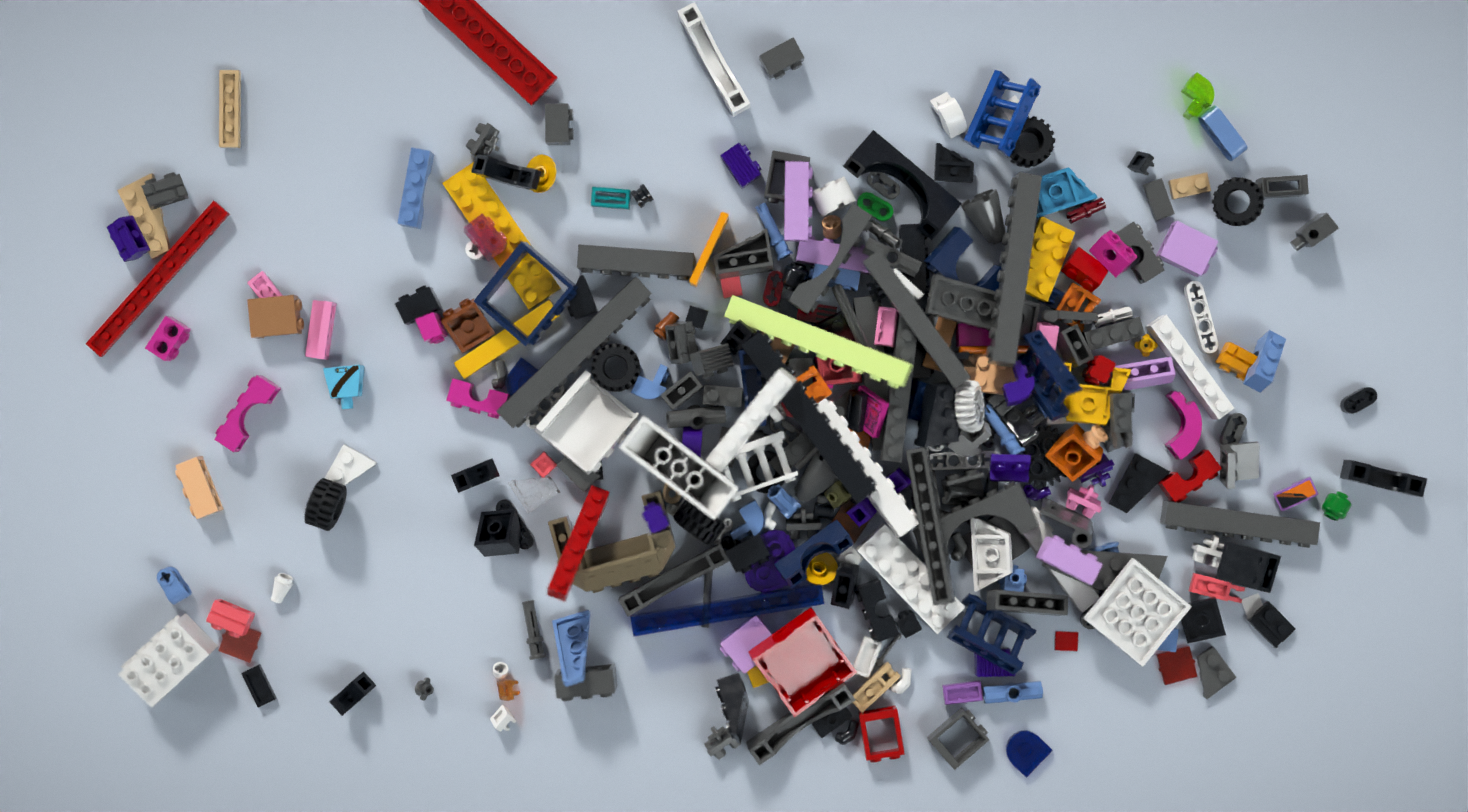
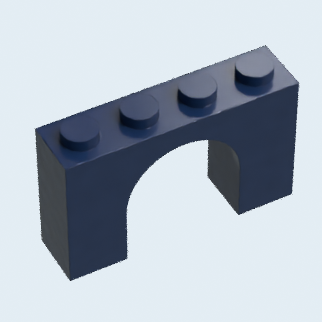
[924,227,1002,291]

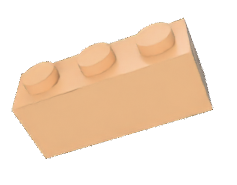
[175,456,224,519]

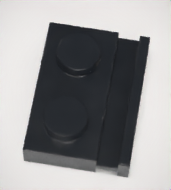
[1247,601,1296,648]

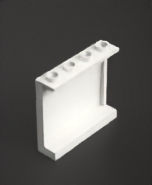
[535,370,639,475]

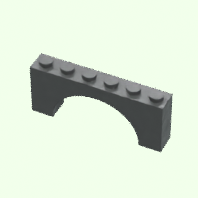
[913,481,1039,565]

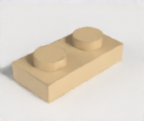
[1168,172,1211,200]

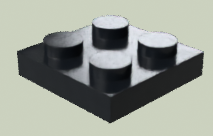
[1181,597,1226,644]

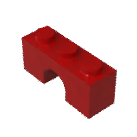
[1158,449,1222,503]

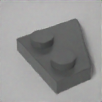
[1197,646,1237,699]

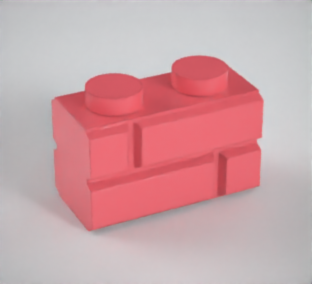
[206,599,255,638]

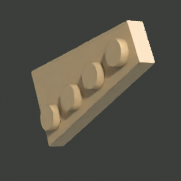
[117,173,171,259]

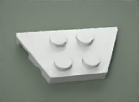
[970,517,1013,591]

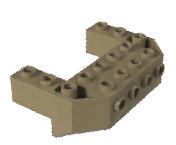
[548,490,676,593]

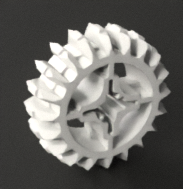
[954,380,985,433]

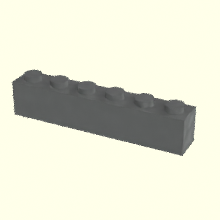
[577,244,694,281]

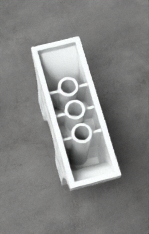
[619,416,738,520]

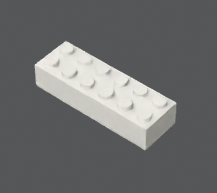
[856,523,965,634]

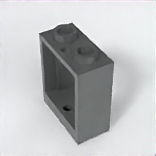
[764,150,811,204]
[927,707,989,770]

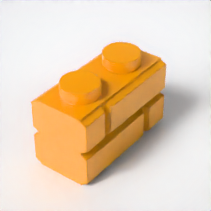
[1215,342,1258,381]

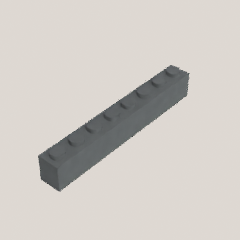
[852,295,889,451]
[880,314,917,463]
[906,447,955,606]
[1160,501,1320,548]

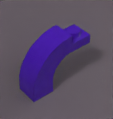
[847,467,911,527]

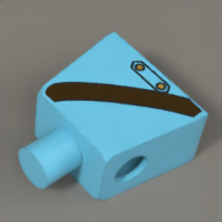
[323,365,364,409]

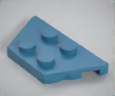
[1036,167,1098,219]

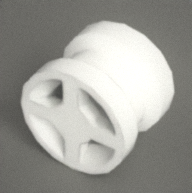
[465,240,487,260]

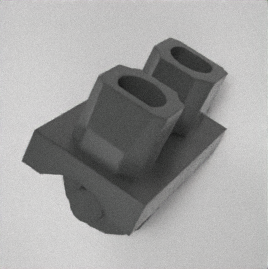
[466,123,500,157]
[786,508,821,539]
[704,726,741,760]

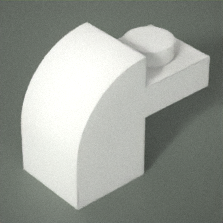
[930,92,968,139]

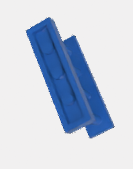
[964,70,1041,157]

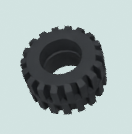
[1007,116,1055,168]
[1212,177,1265,226]
[591,343,641,392]
[304,478,347,531]
[673,499,725,545]

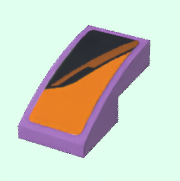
[1273,477,1319,511]

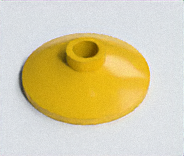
[527,154,556,193]
[806,552,838,585]

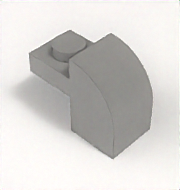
[947,421,991,457]

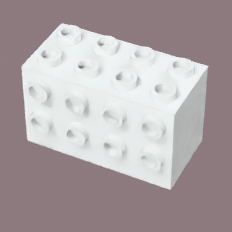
[118,613,218,708]

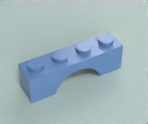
[397,147,434,230]

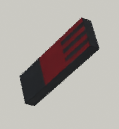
[778,298,837,323]

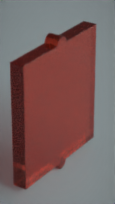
[218,628,262,663]
[1156,646,1198,685]

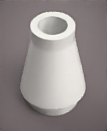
[271,573,293,603]

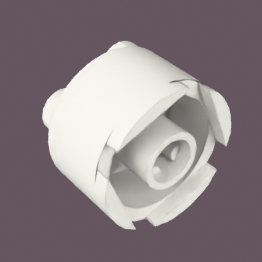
[812,176,856,217]

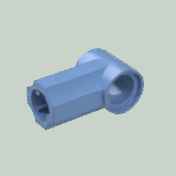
[767,484,802,519]

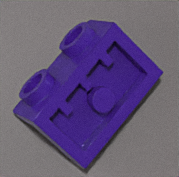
[990,454,1031,482]

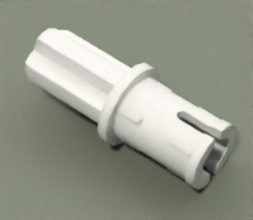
[1094,307,1133,327]

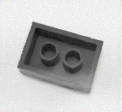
[554,664,617,701]

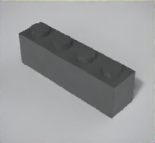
[986,590,1068,616]

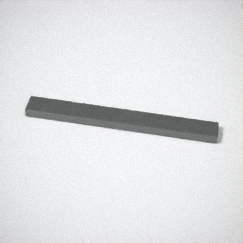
[862,250,971,389]

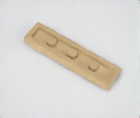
[219,70,241,148]

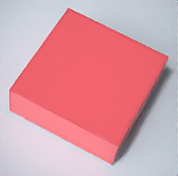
[720,276,743,299]
[530,451,557,478]

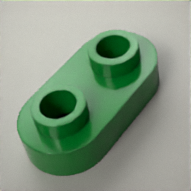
[857,192,893,222]

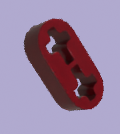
[763,271,784,307]

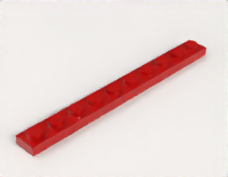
[86,201,230,357]

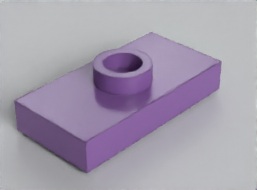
[942,680,983,705]

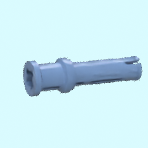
[755,203,793,261]
[984,404,1026,455]

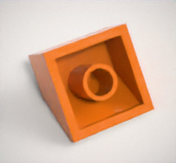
[1045,423,1103,482]

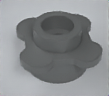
[415,677,434,701]

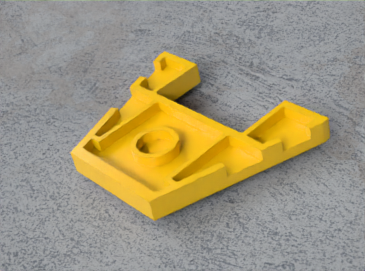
[1059,362,1131,426]

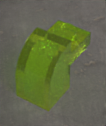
[1181,72,1215,120]

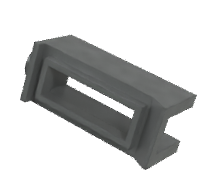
[1255,174,1309,199]

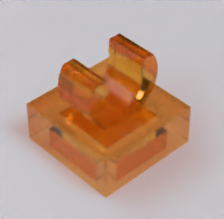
[497,679,520,701]

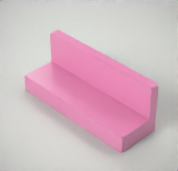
[305,300,337,360]

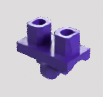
[1079,453,1115,487]

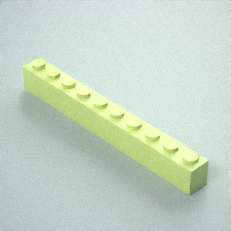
[724,295,913,389]

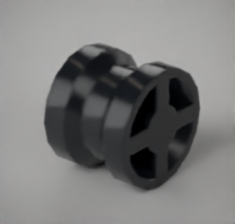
[631,184,654,208]

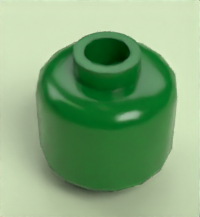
[1322,491,1351,521]

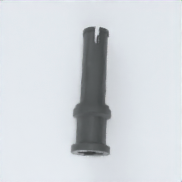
[522,600,546,660]

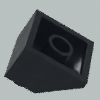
[474,509,522,557]

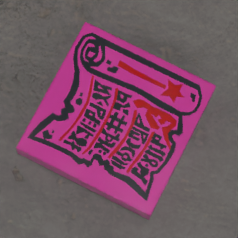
[858,385,889,438]

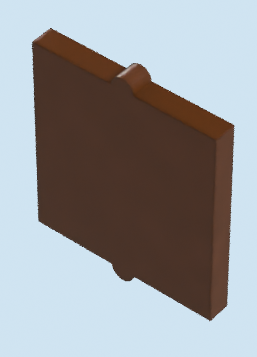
[830,500,871,544]

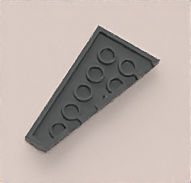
[1042,550,1168,592]

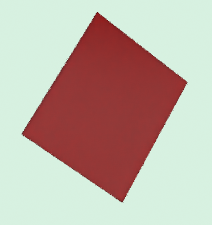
[1055,631,1078,651]

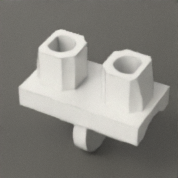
[1191,535,1224,568]

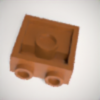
[441,298,495,353]

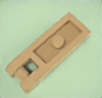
[852,661,901,713]

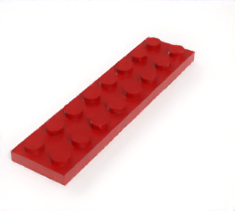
[419,0,558,106]

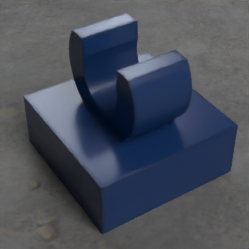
[1038,287,1065,310]

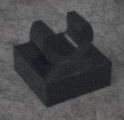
[1128,151,1154,175]

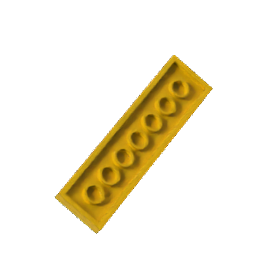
[442,162,561,310]

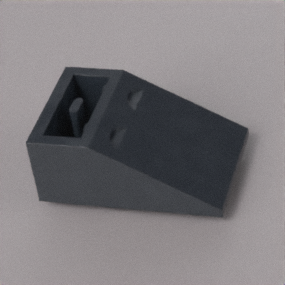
[1215,541,1281,593]
[715,673,749,744]

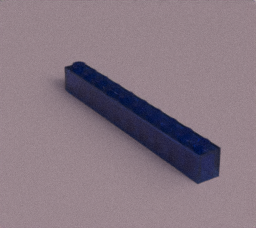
[630,584,825,637]

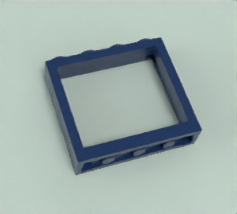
[474,242,578,346]

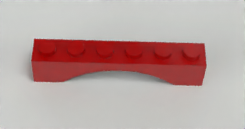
[547,485,610,602]

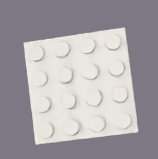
[1083,558,1192,666]

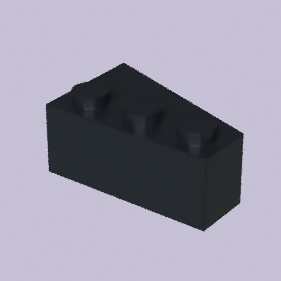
[914,382,959,447]

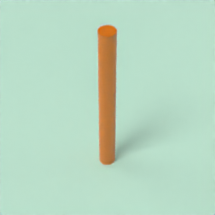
[959,345,1029,354]

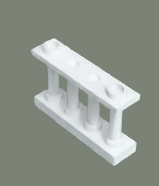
[722,431,799,503]

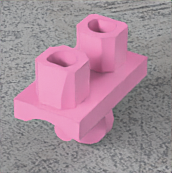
[1066,484,1102,519]

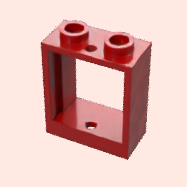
[858,706,905,763]

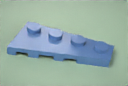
[552,610,591,687]

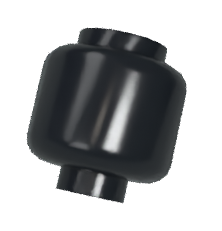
[782,262,809,292]

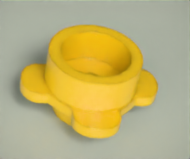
[1134,334,1158,357]

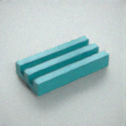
[591,187,631,210]

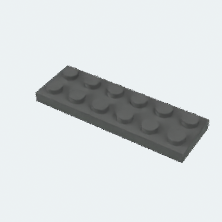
[925,275,1040,341]

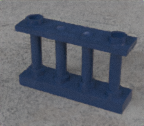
[1016,330,1082,422]
[946,593,1037,675]

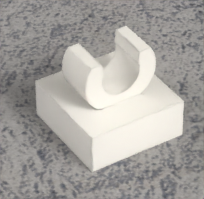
[490,704,516,732]

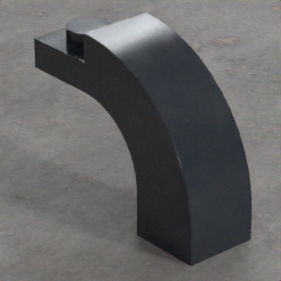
[471,154,542,190]

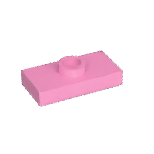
[247,271,283,298]
[874,306,899,347]

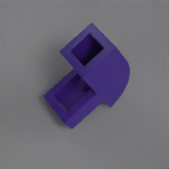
[1002,360,1035,407]
[682,426,703,458]

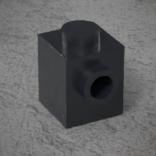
[894,610,922,639]

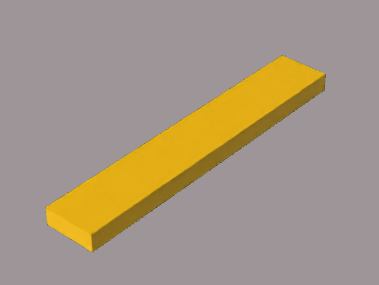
[454,300,560,379]

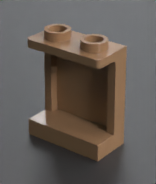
[247,295,304,339]

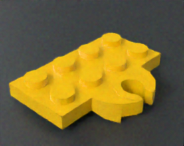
[1026,216,1075,302]

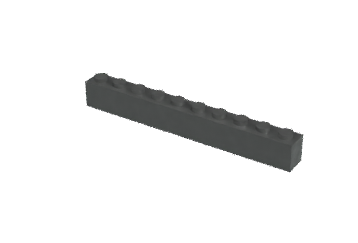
[986,172,1042,367]
[496,277,652,428]

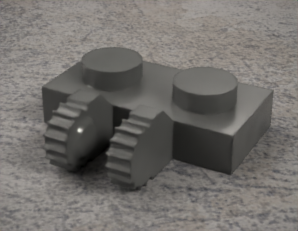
[1001,405,1045,447]

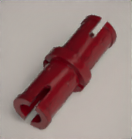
[1066,197,1106,224]

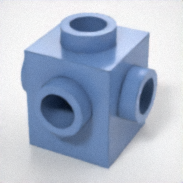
[998,565,1027,592]

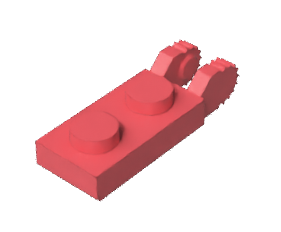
[1188,573,1245,603]

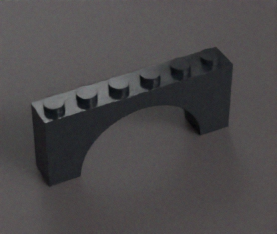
[843,130,962,240]

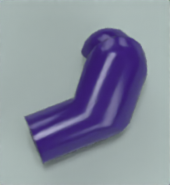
[1023,484,1051,501]

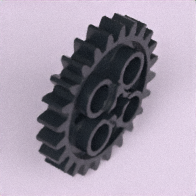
[1018,425,1067,487]

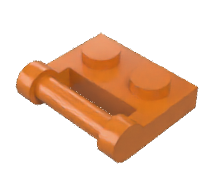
[1056,282,1101,333]
[796,364,832,403]

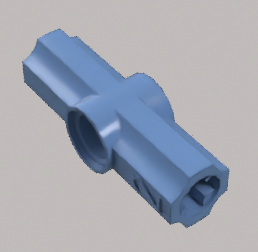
[983,681,1043,704]

